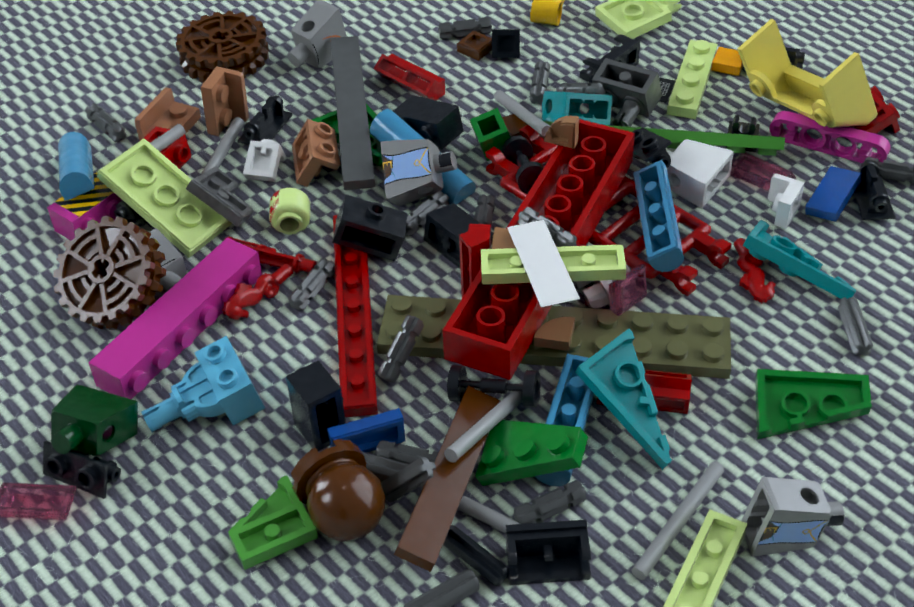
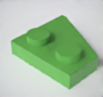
[228,475,318,570]

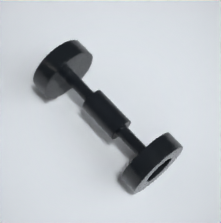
[502,136,544,194]
[447,365,541,407]

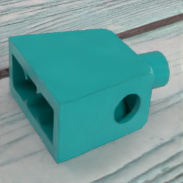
[542,91,612,125]

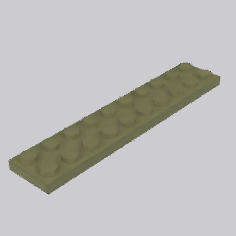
[377,295,731,379]

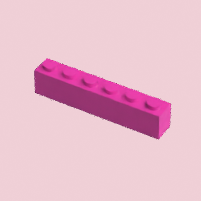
[88,237,262,399]

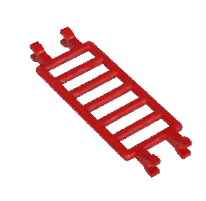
[485,124,732,296]

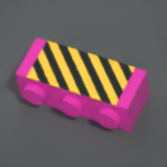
[47,172,122,240]

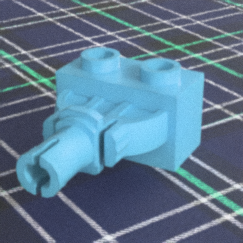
[141,336,265,432]

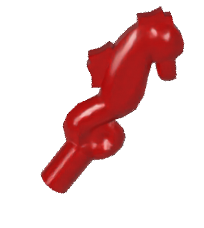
[733,238,776,304]
[222,264,293,320]

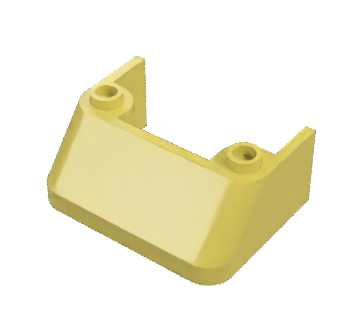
[737,19,878,127]

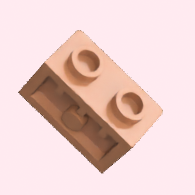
[201,66,249,136]
[135,87,201,141]
[292,119,340,187]

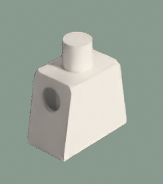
[666,139,734,208]

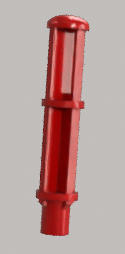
[224,236,317,273]

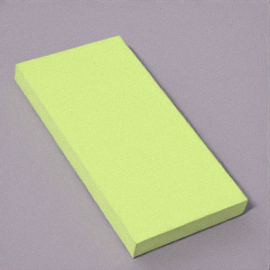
[97,138,233,258]

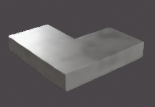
[186,167,254,227]

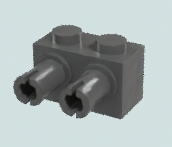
[586,58,662,127]

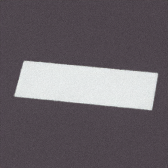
[507,220,580,307]

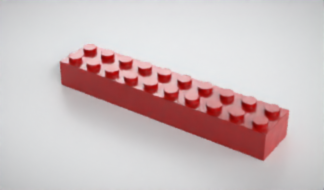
[442,119,635,380]

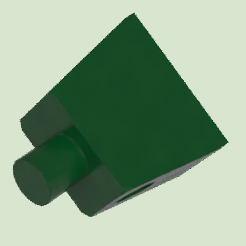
[51,384,138,456]

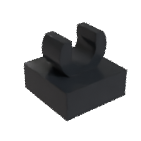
[492,29,520,58]
[726,115,760,152]

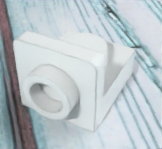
[243,139,286,182]
[768,173,805,229]

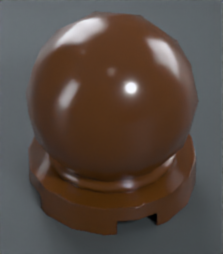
[291,439,385,542]

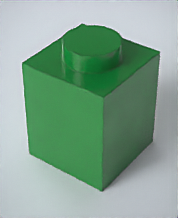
[470,108,510,161]

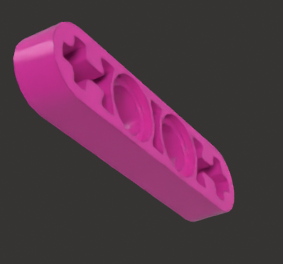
[769,111,891,163]

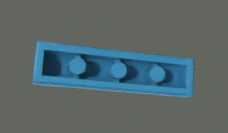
[370,109,476,204]
[58,132,95,201]
[633,160,684,272]
[535,354,594,486]

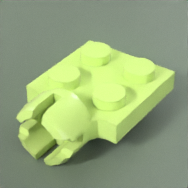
[595,0,682,39]

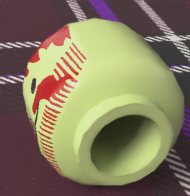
[269,187,310,235]

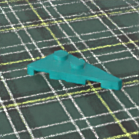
[743,220,856,299]
[575,329,672,470]

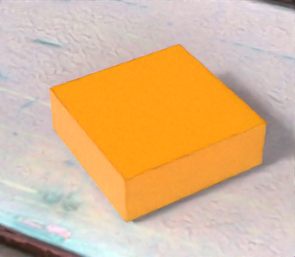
[711,47,743,76]

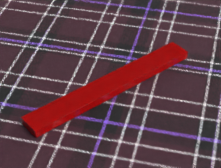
[333,215,378,417]

